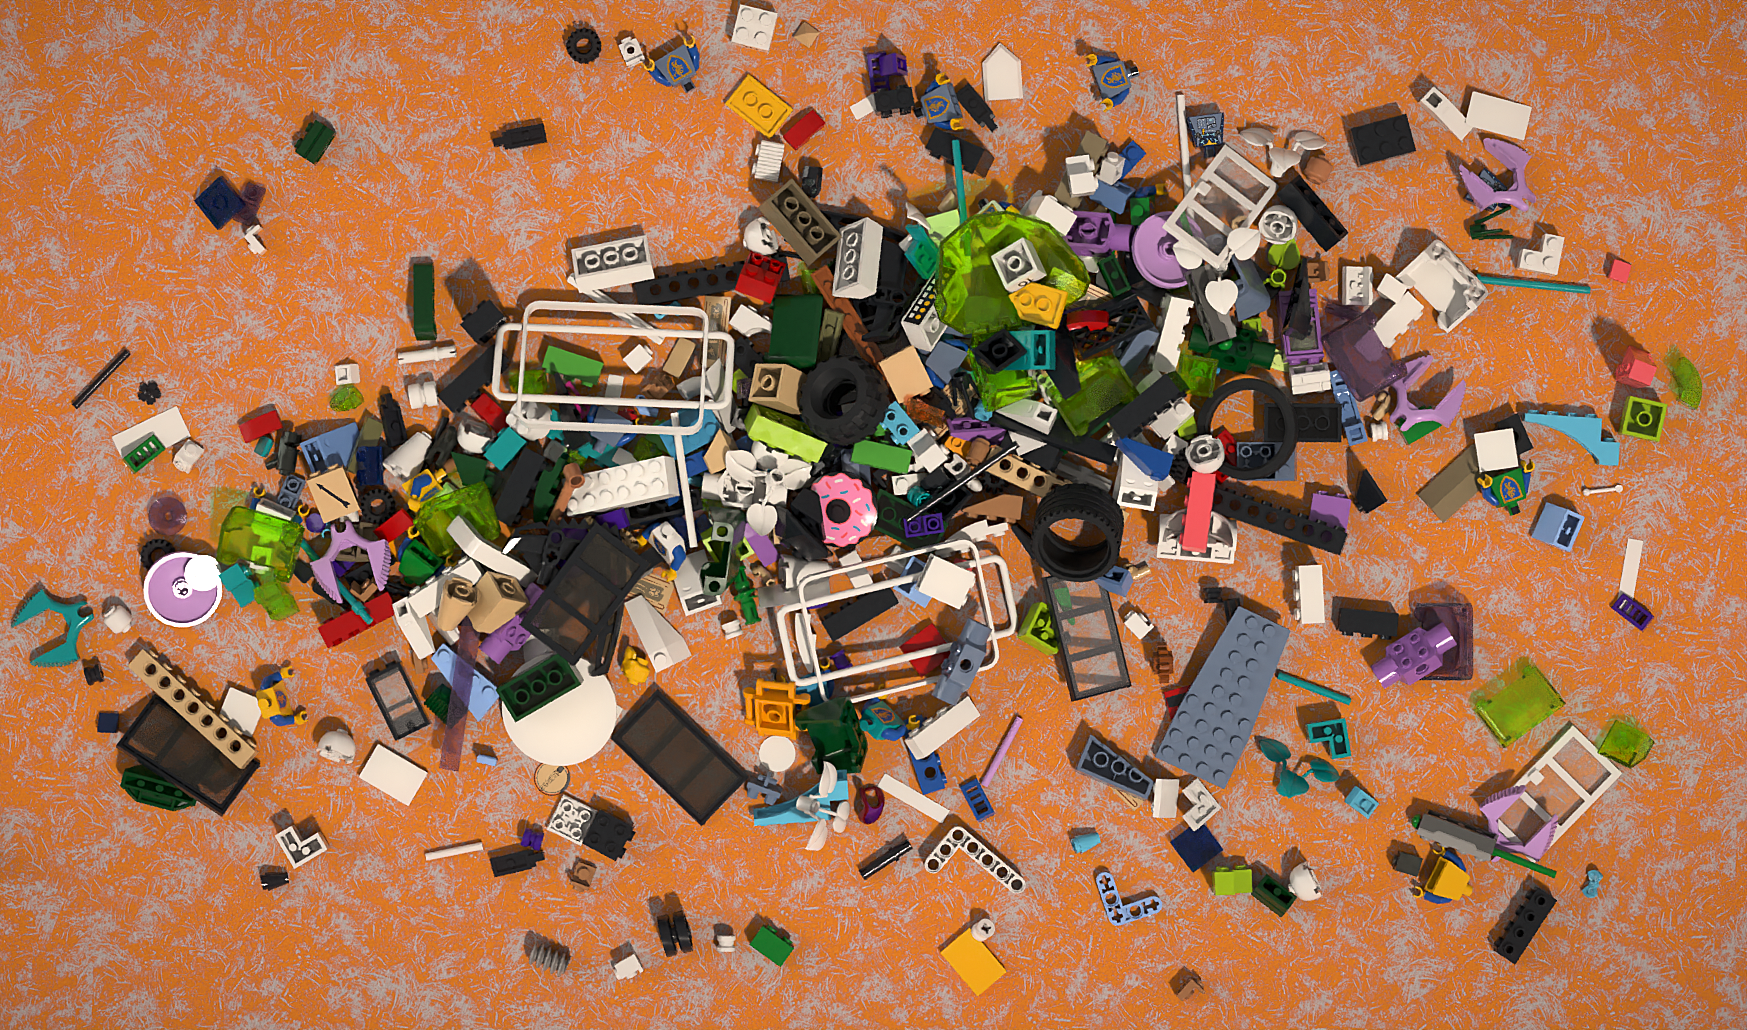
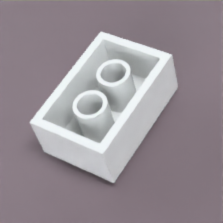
[1292,565,1325,624]

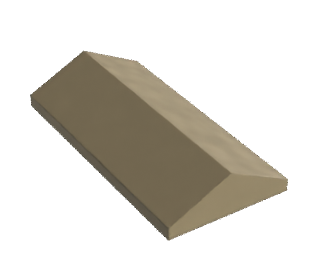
[1418,443,1500,523]

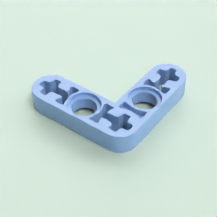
[1096,872,1162,926]

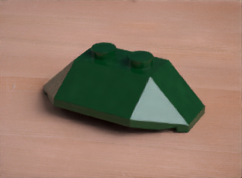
[120,764,200,811]

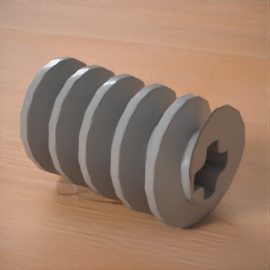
[529,941,572,977]

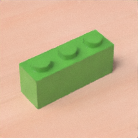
[542,345,604,388]
[849,436,912,475]

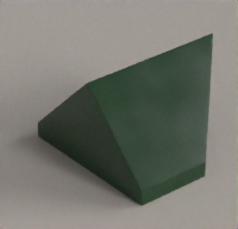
[450,451,491,490]

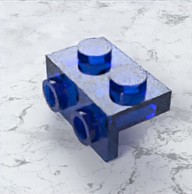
[356,446,384,486]

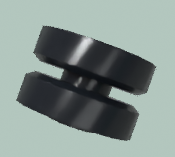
[657,910,693,957]

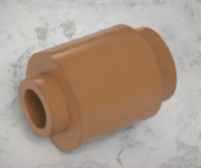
[966,438,990,468]

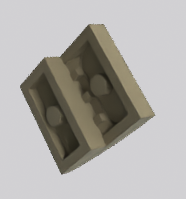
[335,522,379,562]

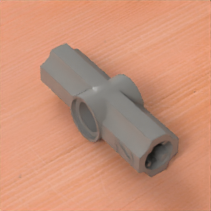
[1055,459,1113,493]

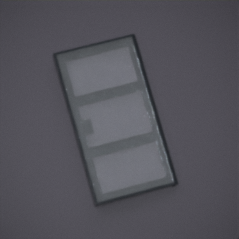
[1041,575,1132,702]

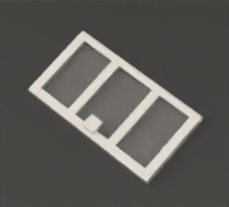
[1162,144,1279,269]
[1484,725,1622,863]

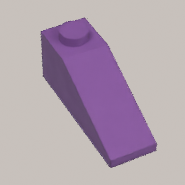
[946,417,1006,445]
[744,513,781,567]

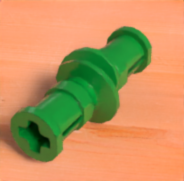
[733,566,762,626]

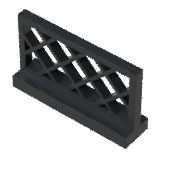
[1064,289,1153,359]

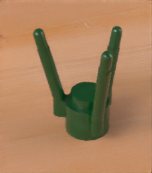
[1470,206,1514,240]

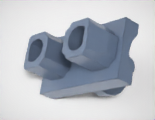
[747,771,783,805]

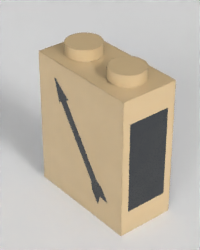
[307,463,361,523]

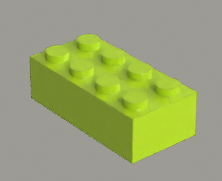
[744,403,827,463]

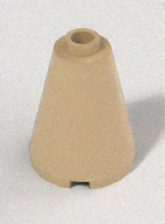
[437,577,481,631]

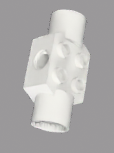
[701,469,788,510]

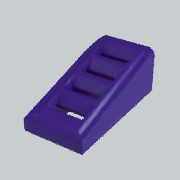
[866,51,890,93]
[1611,593,1654,632]

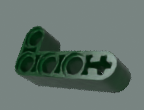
[413,262,437,341]

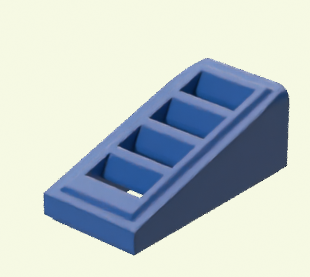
[960,778,996,822]

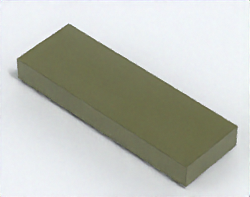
[815,308,845,365]
[346,417,384,478]

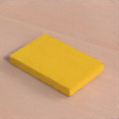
[725,74,793,140]
[940,927,1007,996]

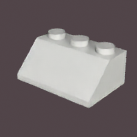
[1127,369,1195,440]

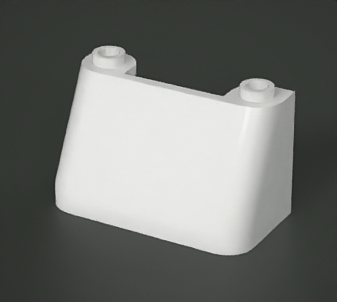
[1395,240,1488,333]

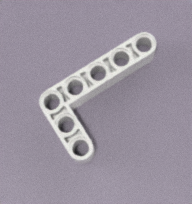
[446,514,538,588]
[924,826,1026,894]

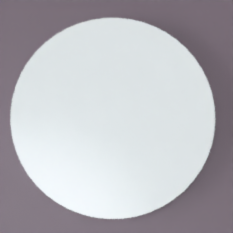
[502,652,617,766]

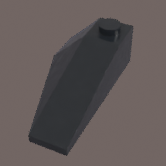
[554,373,594,452]
[624,489,703,532]

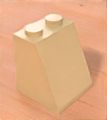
[877,345,933,405]
[748,364,808,414]
[467,571,531,634]

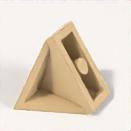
[703,429,739,474]

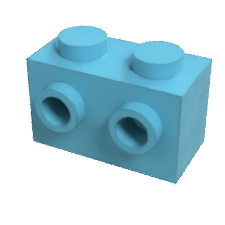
[879,401,920,446]

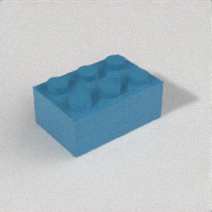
[658,400,723,461]

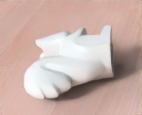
[944,453,982,492]

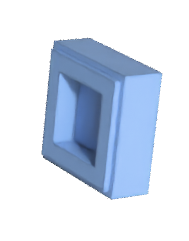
[476,754,498,766]

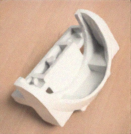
[1156,508,1237,564]

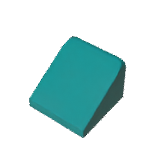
[254,436,274,458]

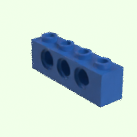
[903,714,947,795]

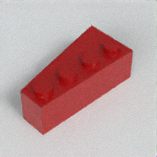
[317,590,396,648]

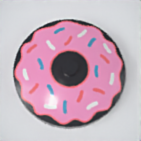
[808,471,879,548]

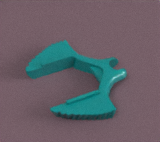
[11,588,94,668]

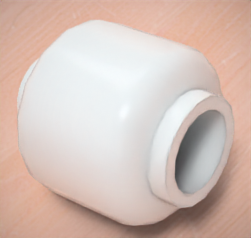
[103,605,132,633]

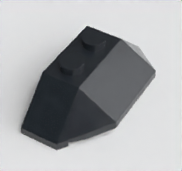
[775,505,834,561]

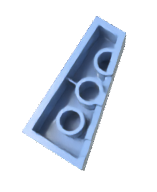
[431,643,500,722]

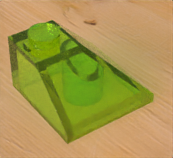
[1178,354,1219,398]
[1597,720,1655,769]

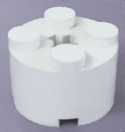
[506,401,552,441]

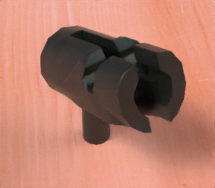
[424,426,459,471]
[265,431,302,476]

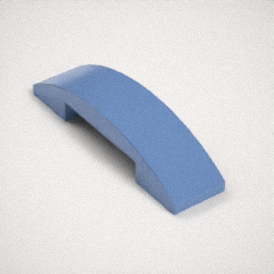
[1330,367,1368,446]

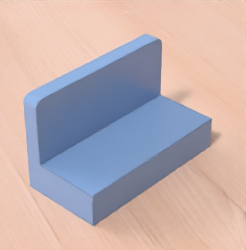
[1089,178,1136,214]

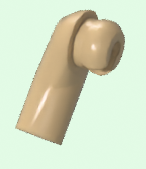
[1372,392,1391,421]

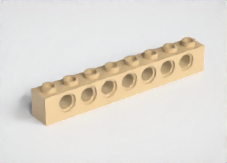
[985,446,1129,524]
[128,649,259,769]

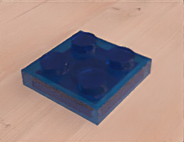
[194,176,246,230]
[1170,824,1223,873]

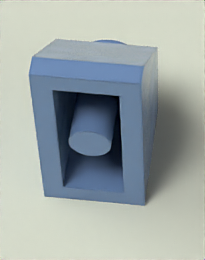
[1093,565,1133,597]

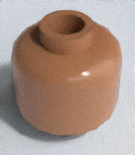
[1304,155,1333,185]

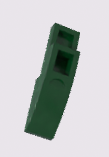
[533,452,570,525]

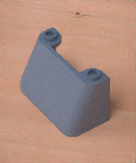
[1204,234,1271,322]

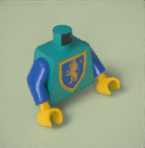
[859,684,920,741]

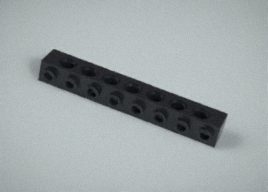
[635,254,790,305]
[1212,484,1349,556]

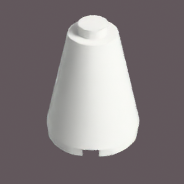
[383,432,433,483]
[778,554,832,593]

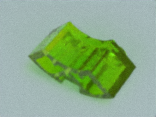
[1670,357,1702,410]
[253,578,300,621]

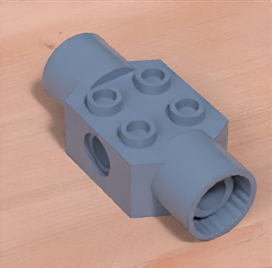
[932,618,993,706]

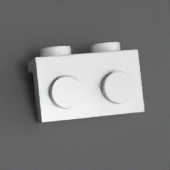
[1342,266,1374,306]

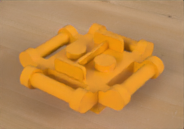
[743,678,811,740]

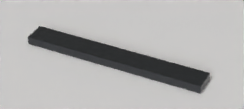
[966,397,1118,466]

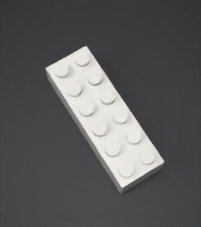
[562,456,680,518]

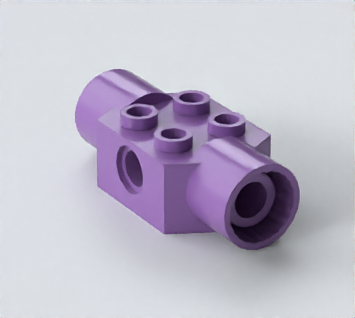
[1046,211,1135,258]
[478,582,551,664]
[1370,622,1457,689]

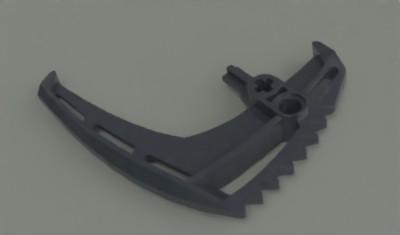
[818,208,926,342]
[501,518,626,677]

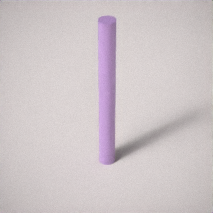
[981,716,1023,787]

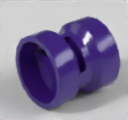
[521,828,545,851]

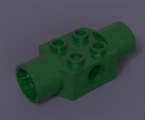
[1187,323,1276,374]

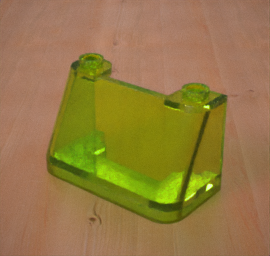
[969,327,1037,412]
[1046,351,1140,436]
[413,481,501,557]
[216,506,305,583]
[1473,664,1566,748]

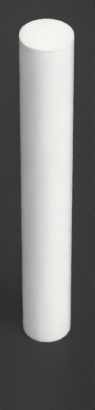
[425,842,483,861]

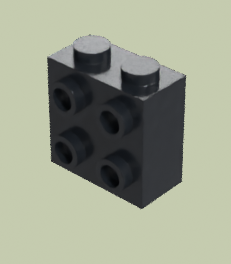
[874,84,915,119]
[582,808,636,861]

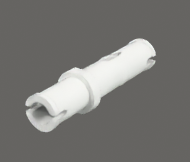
[398,345,457,365]

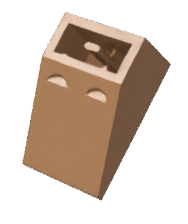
[962,494,1023,523]

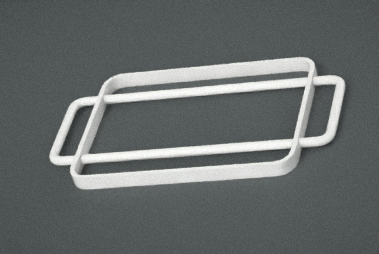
[492,301,735,435]
[777,538,1018,703]

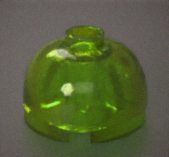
[508,370,548,395]

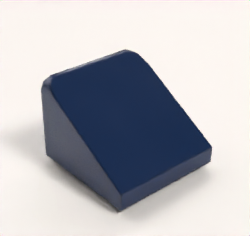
[97,713,119,733]

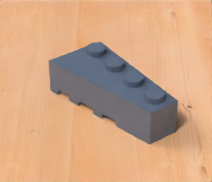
[1074,734,1154,801]

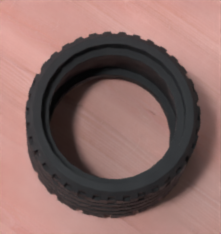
[1031,483,1124,582]

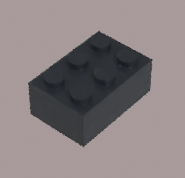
[1348,114,1416,168]

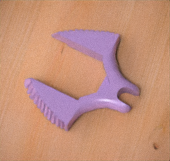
[1459,138,1536,212]
[1387,355,1466,431]
[310,520,391,604]
[1479,785,1558,862]

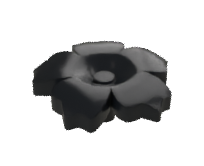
[138,382,162,405]

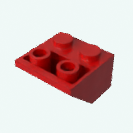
[735,250,786,304]

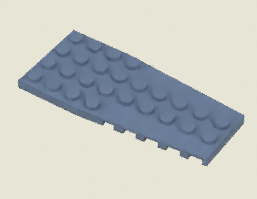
[1155,606,1290,789]

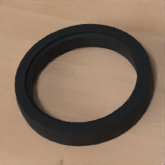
[1197,378,1299,480]

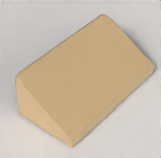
[663,337,697,379]

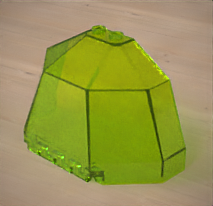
[934,210,1091,336]

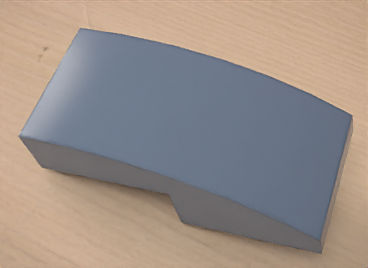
[276,474,306,510]

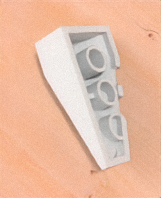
[624,595,692,673]

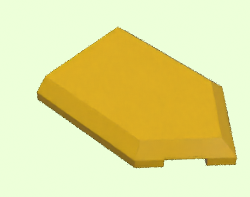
[1008,282,1068,329]

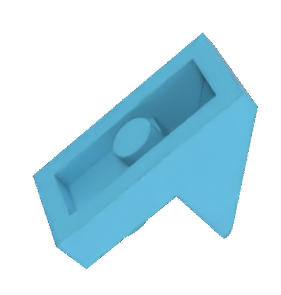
[1345,786,1379,819]

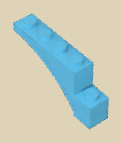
[1522,410,1620,466]
[754,769,849,826]

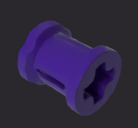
[829,649,853,670]

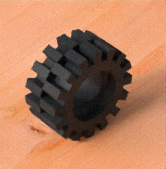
[566,28,602,64]
[1169,447,1197,485]
[360,489,396,524]
[140,539,175,570]

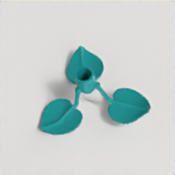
[1259,739,1340,799]

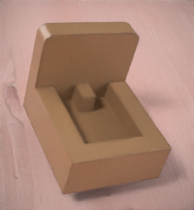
[1307,261,1330,283]

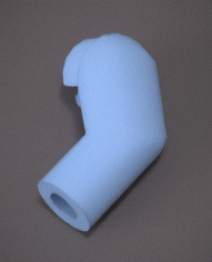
[635,395,659,418]

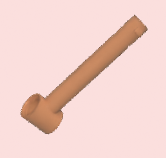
[541,463,585,535]

